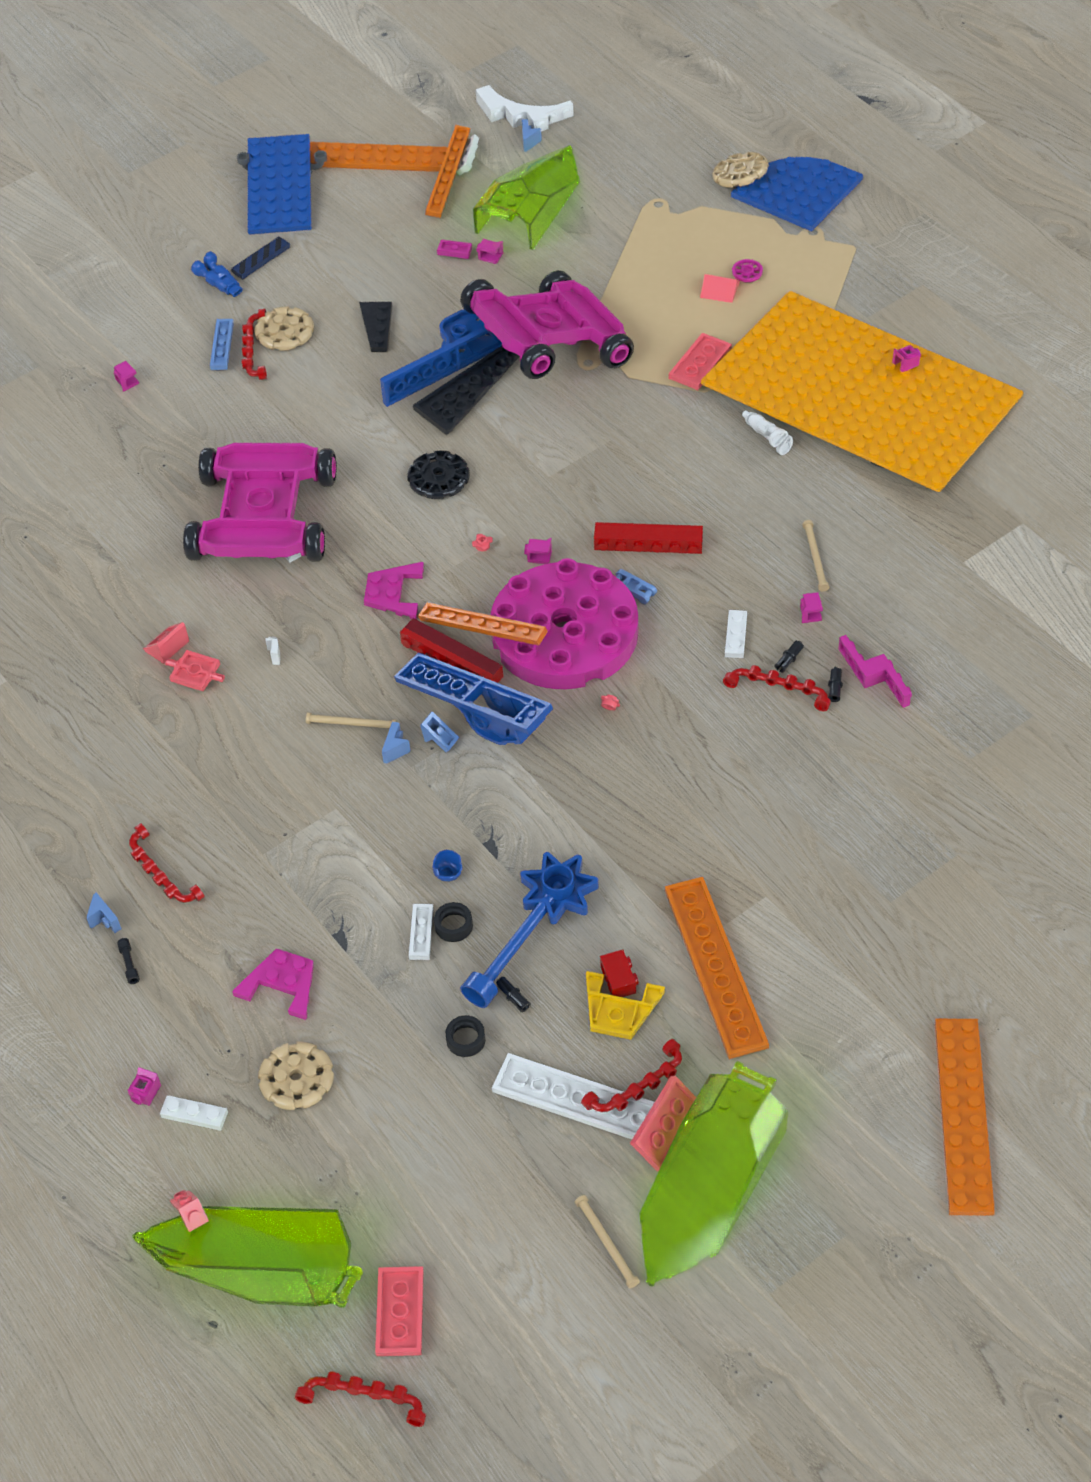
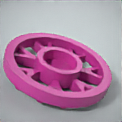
[732,259,763,283]

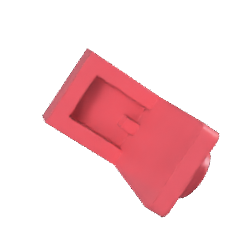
[170,1190,209,1232]

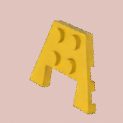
[586,971,665,1040]

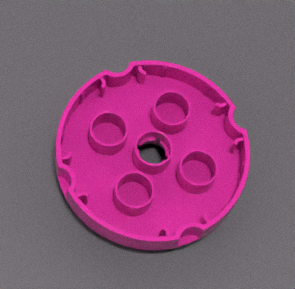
[490,558,639,689]

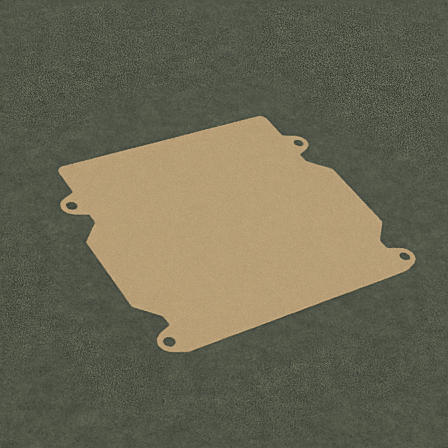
[577,198,856,393]

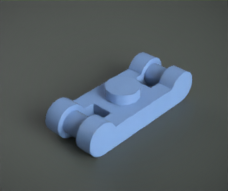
[616,569,657,605]

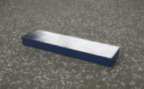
[231,236,290,280]

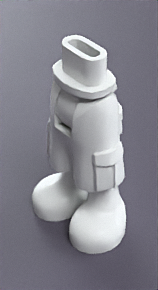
[742,410,793,455]

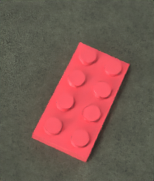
[669,333,732,390]
[630,1076,702,1172]
[375,1266,424,1356]

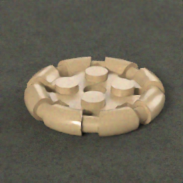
[713,152,769,188]
[255,306,314,351]
[258,1042,334,1110]

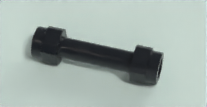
[117,938,140,984]

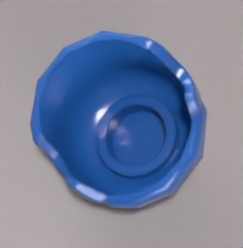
[432,850,463,882]

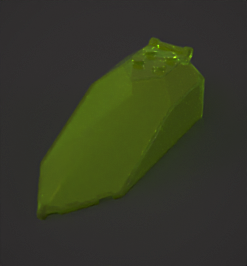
[473,145,580,250]
[639,1061,788,1286]
[132,1206,364,1308]

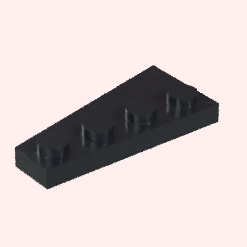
[359,301,392,352]

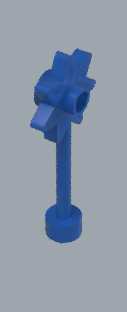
[460,852,599,1008]

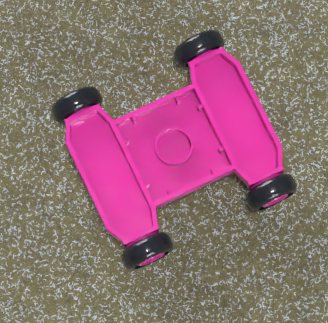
[460,270,634,379]
[183,443,337,562]

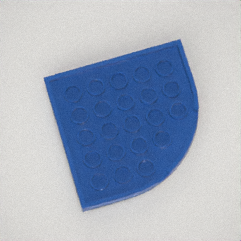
[731,157,863,231]

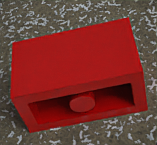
[600,949,639,997]

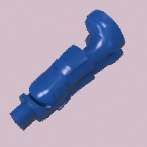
[191,251,243,297]

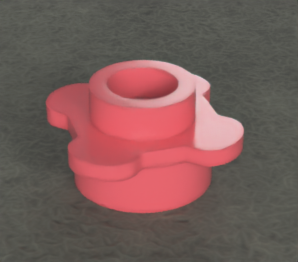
[472,534,493,551]
[601,694,620,711]

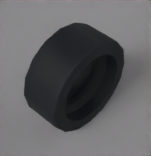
[434,902,473,942]
[445,1015,486,1057]

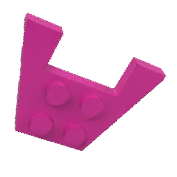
[364,562,424,619]
[232,948,314,1020]

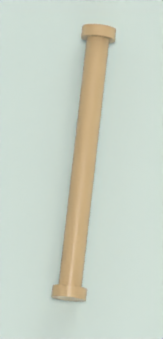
[802,520,830,592]
[306,712,397,729]
[575,1195,640,1289]

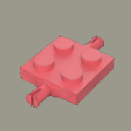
[165,650,225,692]

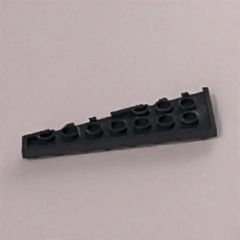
[413,346,520,435]

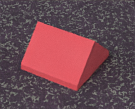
[700,274,740,303]
[143,622,189,664]

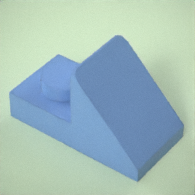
[522,119,542,152]
[420,711,460,752]
[382,722,411,763]
[87,892,121,933]

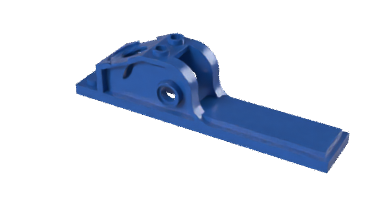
[380,310,502,407]
[394,653,553,745]

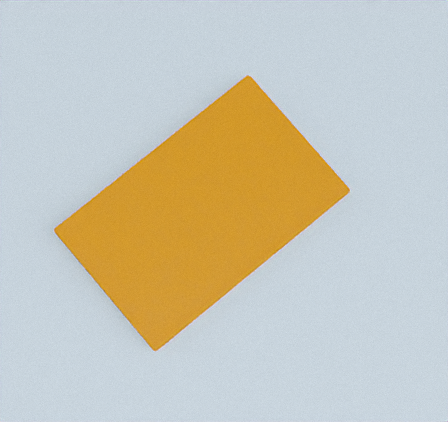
[701,291,1023,492]

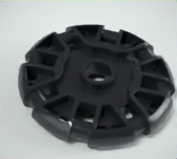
[407,450,470,499]

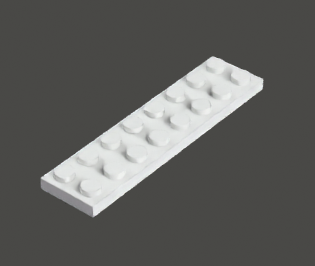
[492,1053,655,1139]

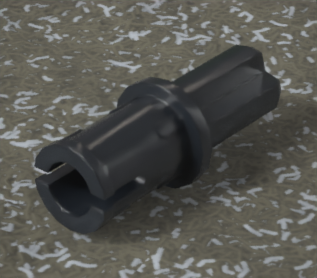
[774,640,804,673]
[828,667,843,702]
[496,976,531,1013]

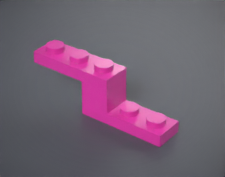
[838,635,912,708]

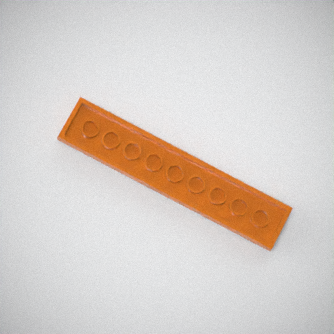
[310,142,448,172]
[665,876,769,1059]
[935,1018,995,1216]

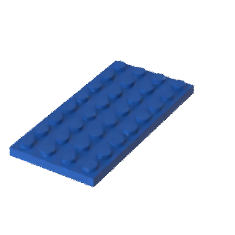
[248,134,312,235]

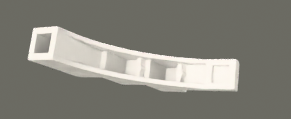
[476,85,574,131]

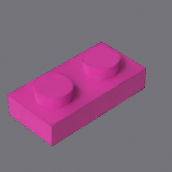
[437,239,472,259]

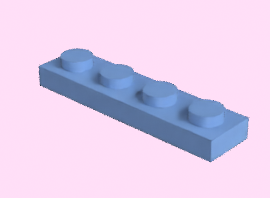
[210,319,234,370]

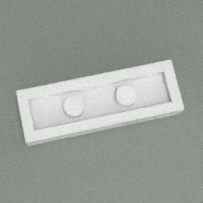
[457,134,479,176]
[725,610,747,658]
[409,904,434,960]
[160,1095,228,1131]

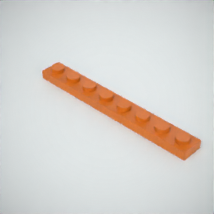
[425,125,471,218]
[418,602,548,646]

